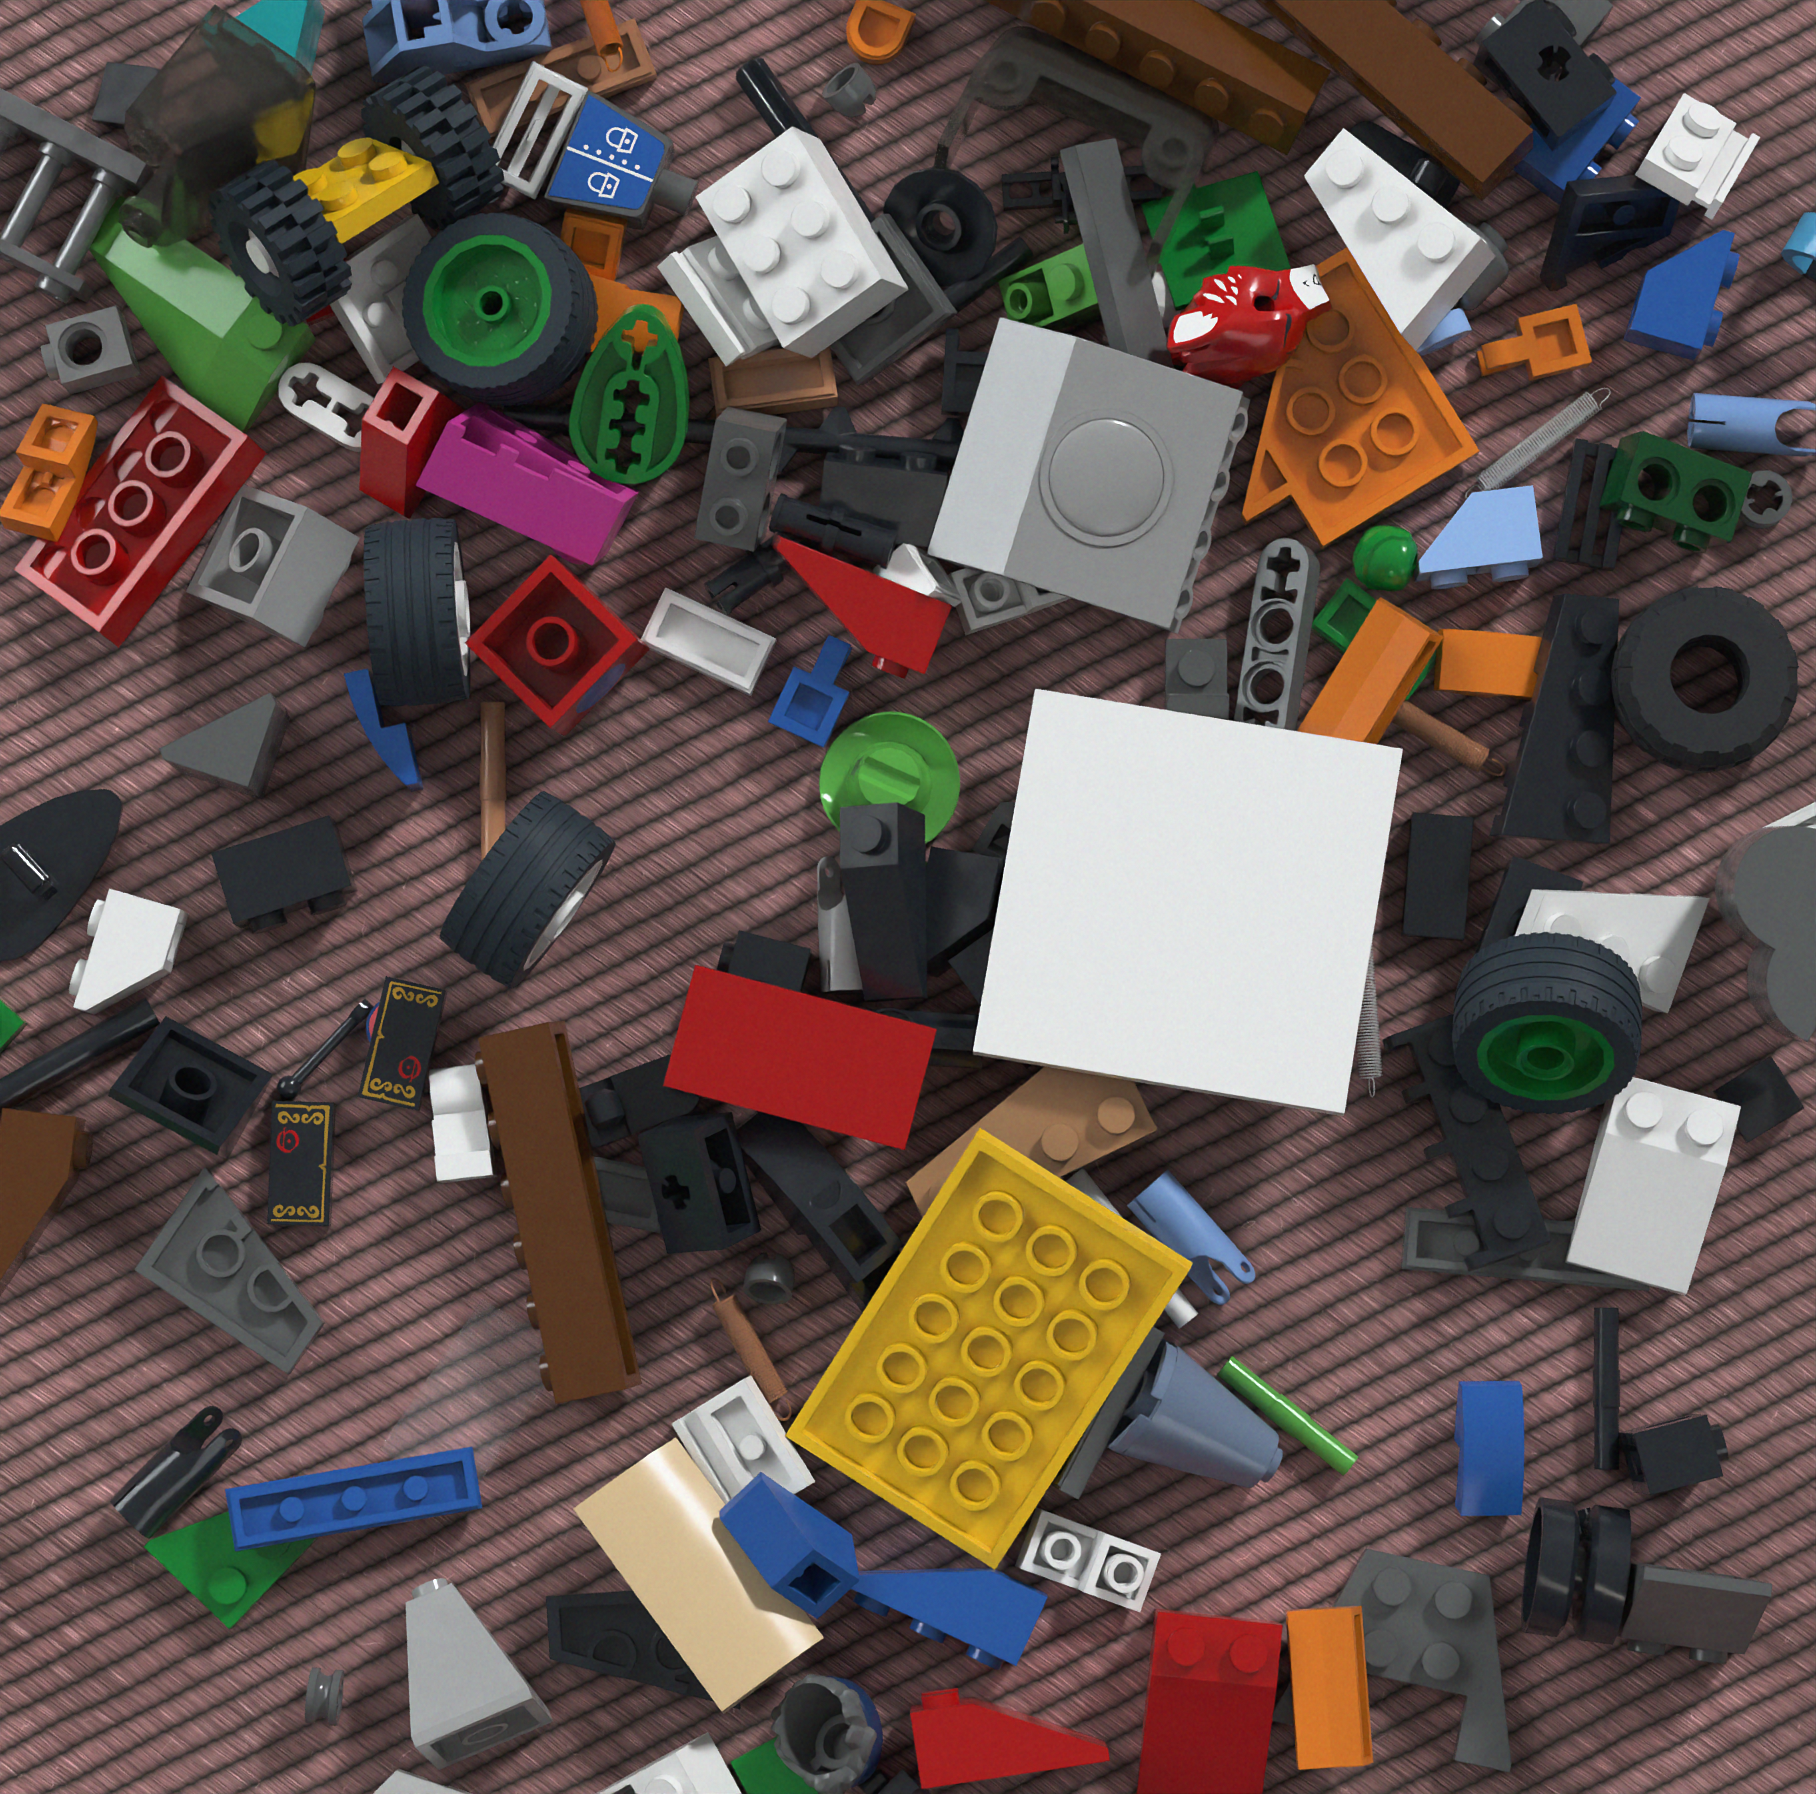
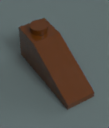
[0,1108,93,1296]

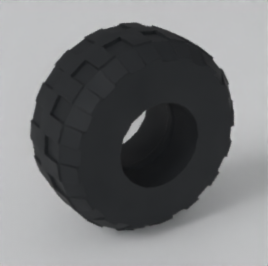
[1611,586,1799,773]

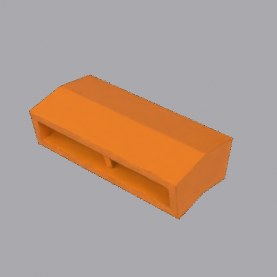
[1297,597,1443,744]
[1285,1606,1373,1770]

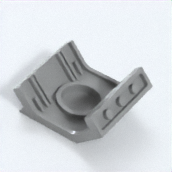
[927,317,1250,634]

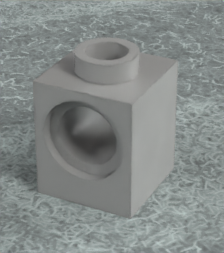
[41,306,141,394]

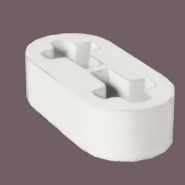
[278,362,374,452]

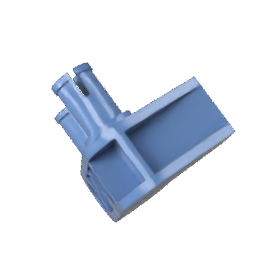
[362,0,552,83]

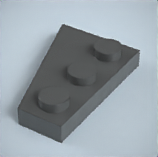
[135,1167,325,1374]

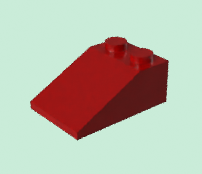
[1136,1609,1283,1794]
[910,1688,1110,1789]

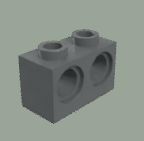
[694,406,788,552]

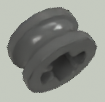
[1739,470,1792,529]
[305,1667,344,1726]

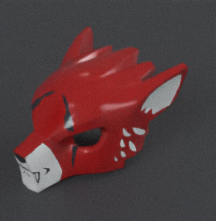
[1166,264,1333,390]

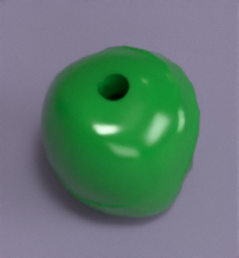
[1353,525,1418,592]

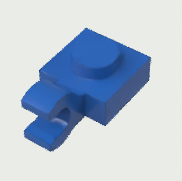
[768,635,852,749]

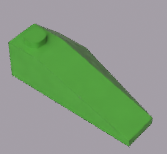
[89,196,316,434]

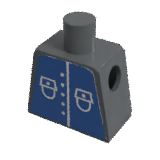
[544,90,699,230]

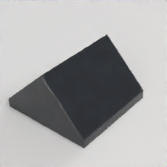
[108,1016,273,1159]

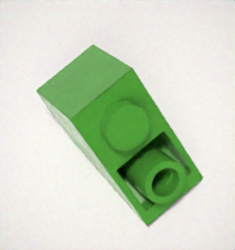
[999,244,1102,331]

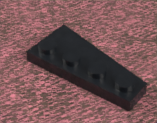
[1489,593,1619,845]

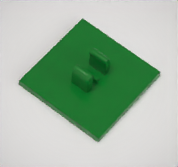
[1141,171,1291,311]

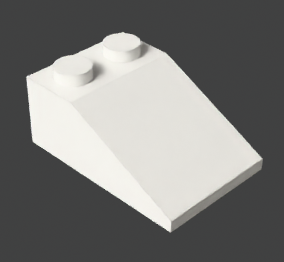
[1565,1077,1741,1295]

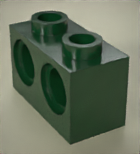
[1599,431,1753,553]

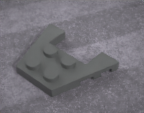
[1272,1548,1512,1772]

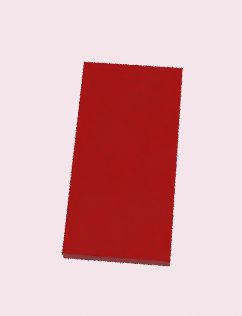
[663,965,937,1150]

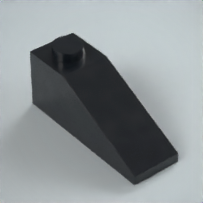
[840,802,927,1002]

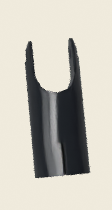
[110,1406,242,1539]

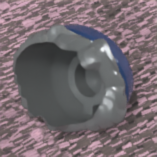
[771,1674,883,1794]

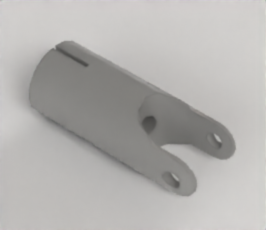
[817,856,863,995]

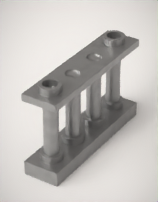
[0,88,156,303]

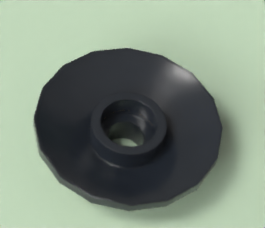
[883,166,998,287]

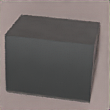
[159,692,290,800]

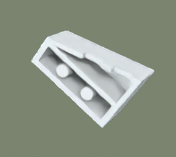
[1304,128,1495,351]

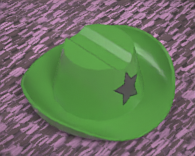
[819,711,960,844]

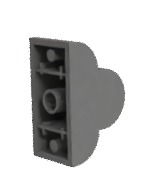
[1715,826,1816,1042]

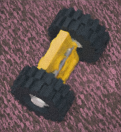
[208,66,504,326]

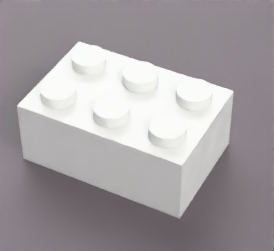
[696,127,909,358]

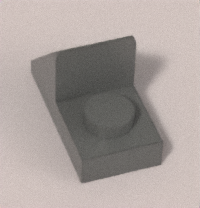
[1165,639,1229,720]

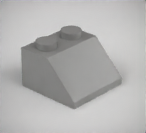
[186,484,360,647]

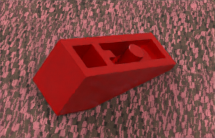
[771,534,952,679]

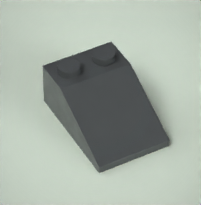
[1617,1562,1772,1664]

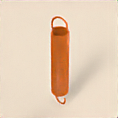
[579,0,623,72]

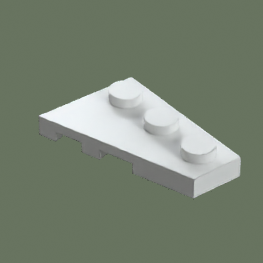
[1515,889,1710,1013]

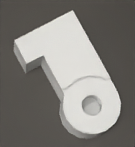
[429,1064,498,1183]

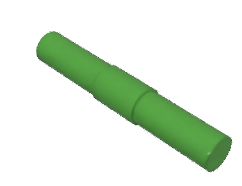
[1217,1356,1358,1476]

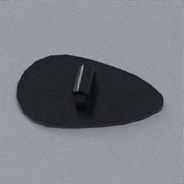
[0,789,123,962]

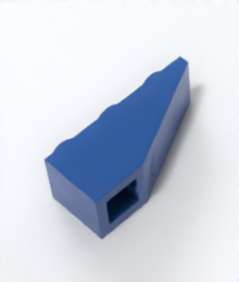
[851,1567,1048,1670]

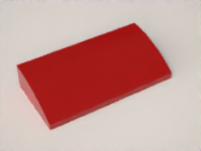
[14,376,267,648]

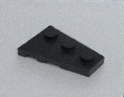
[546,1590,741,1709]

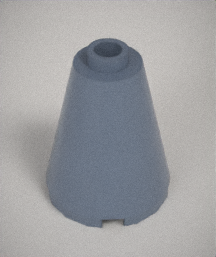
[1107,1338,1283,1488]

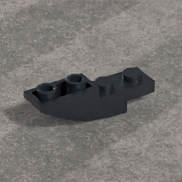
[736,1111,904,1313]

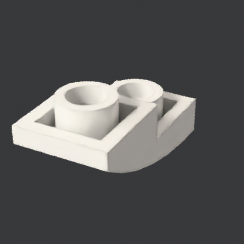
[948,568,1071,635]
[1015,1508,1161,1612]

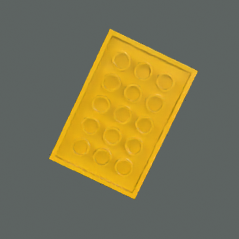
[785,1128,1193,1570]

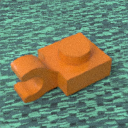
[1476,304,1592,381]

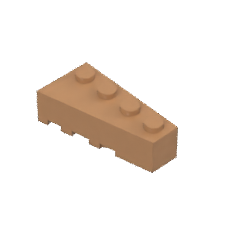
[906,1067,1157,1218]

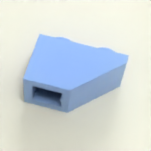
[1414,485,1543,589]

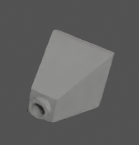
[405,1578,553,1770]

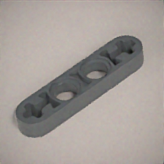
[1234,538,1320,731]

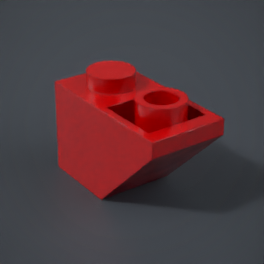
[359,366,466,520]

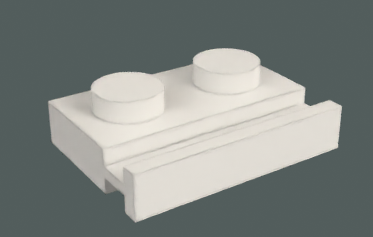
[1635,93,1760,220]
[657,235,780,367]
[672,1375,815,1504]

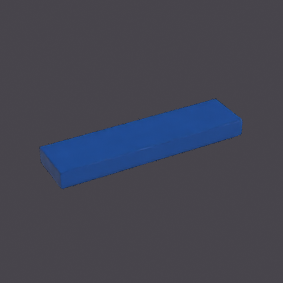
[225,1447,482,1552]

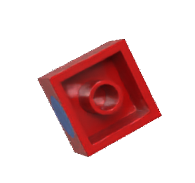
[465,554,650,736]

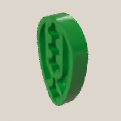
[569,304,689,484]

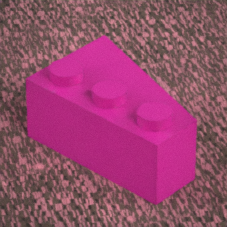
[416,402,640,566]

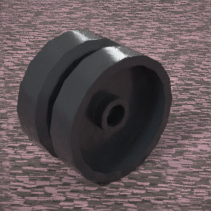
[1521,1497,1631,1645]

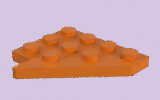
[1241,247,1480,549]

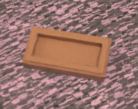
[708,346,838,417]

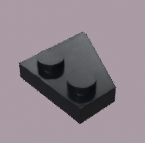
[1539,175,1680,291]

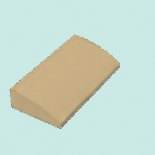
[573,1437,824,1714]

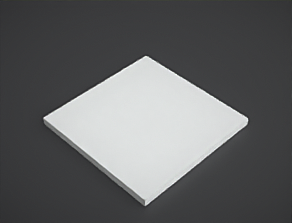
[973,689,1403,1116]

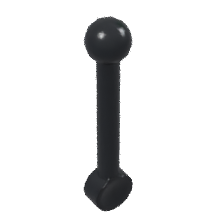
[277,999,374,1100]

